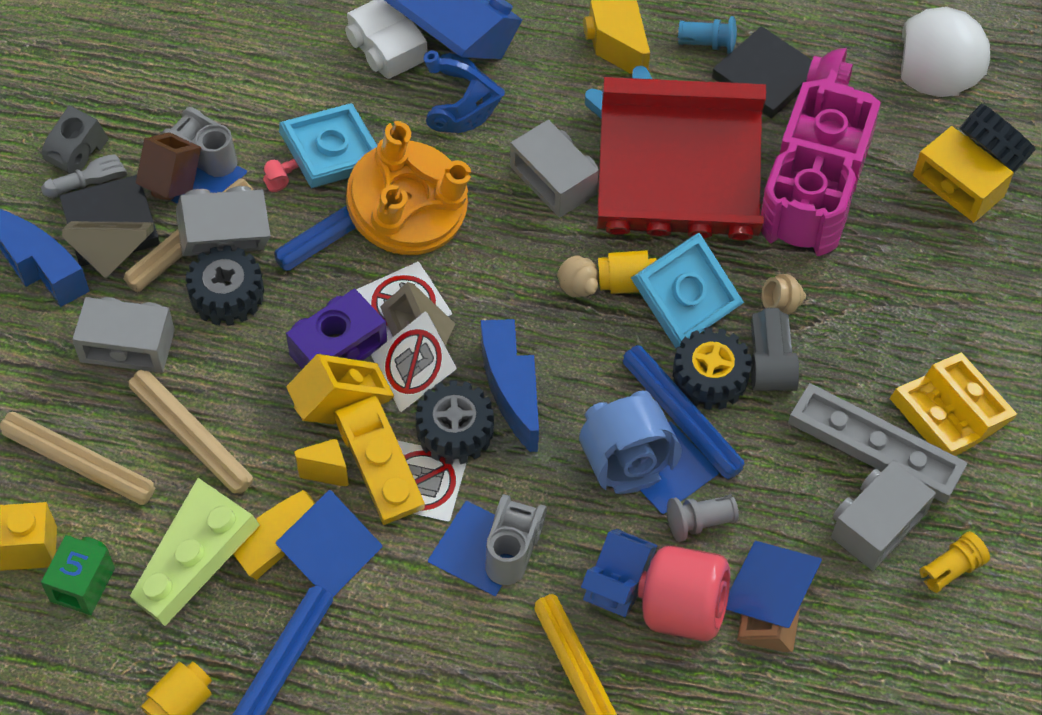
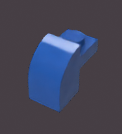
[581,529,658,617]

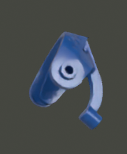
[423,50,505,133]

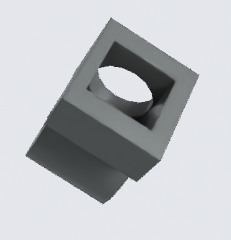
[42,105,109,174]

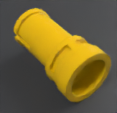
[919,531,990,593]

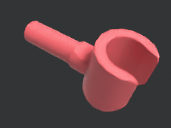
[263,159,299,192]

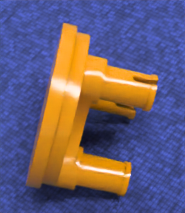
[346,121,471,255]

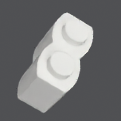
[345,0,427,79]

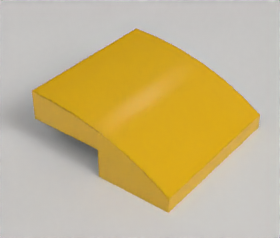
[889,352,1017,456]

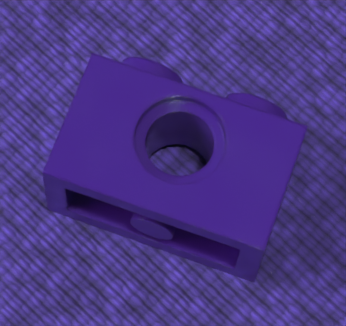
[286,288,387,369]

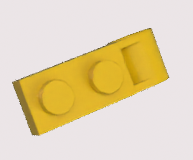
[334,396,425,525]

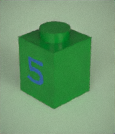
[41,535,115,615]

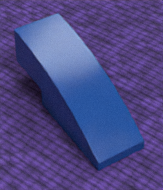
[0,209,90,307]
[481,319,539,452]

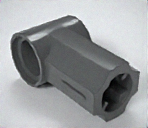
[751,308,799,391]

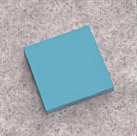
[279,103,377,188]
[631,232,744,348]

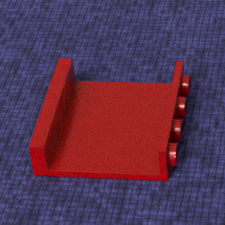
[597,77,766,240]

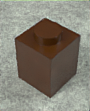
[136,132,201,200]

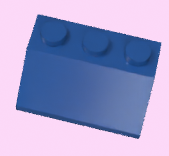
[384,0,523,59]

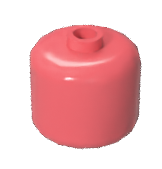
[638,546,730,641]

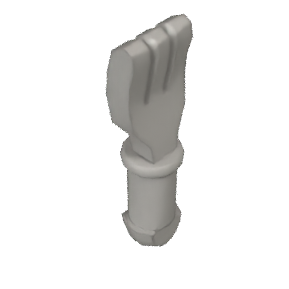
[41,154,128,198]

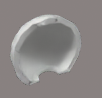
[901,7,990,97]

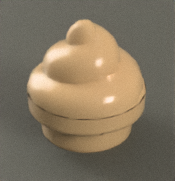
[557,256,599,297]
[762,274,806,315]

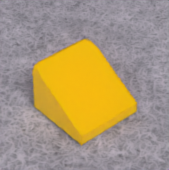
[294,439,349,486]

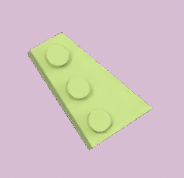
[130,478,260,626]

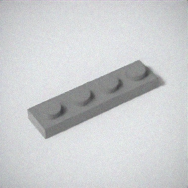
[788,383,968,504]

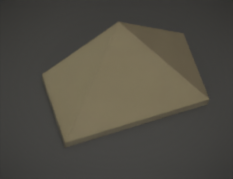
[62,221,154,278]
[380,282,455,346]

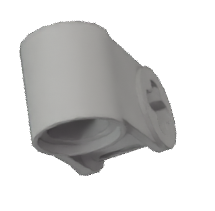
[159,107,238,177]
[485,494,547,585]

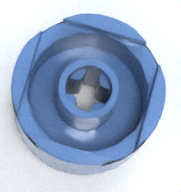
[579,391,682,494]

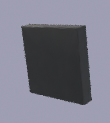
[712,26,812,119]
[59,175,160,266]

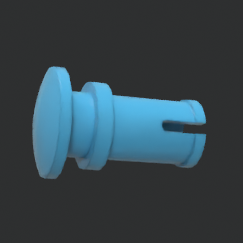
[678,16,737,54]

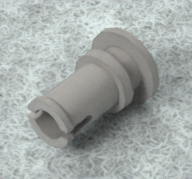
[667,494,739,542]

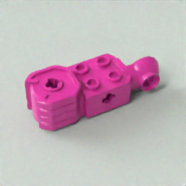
[761,48,881,256]

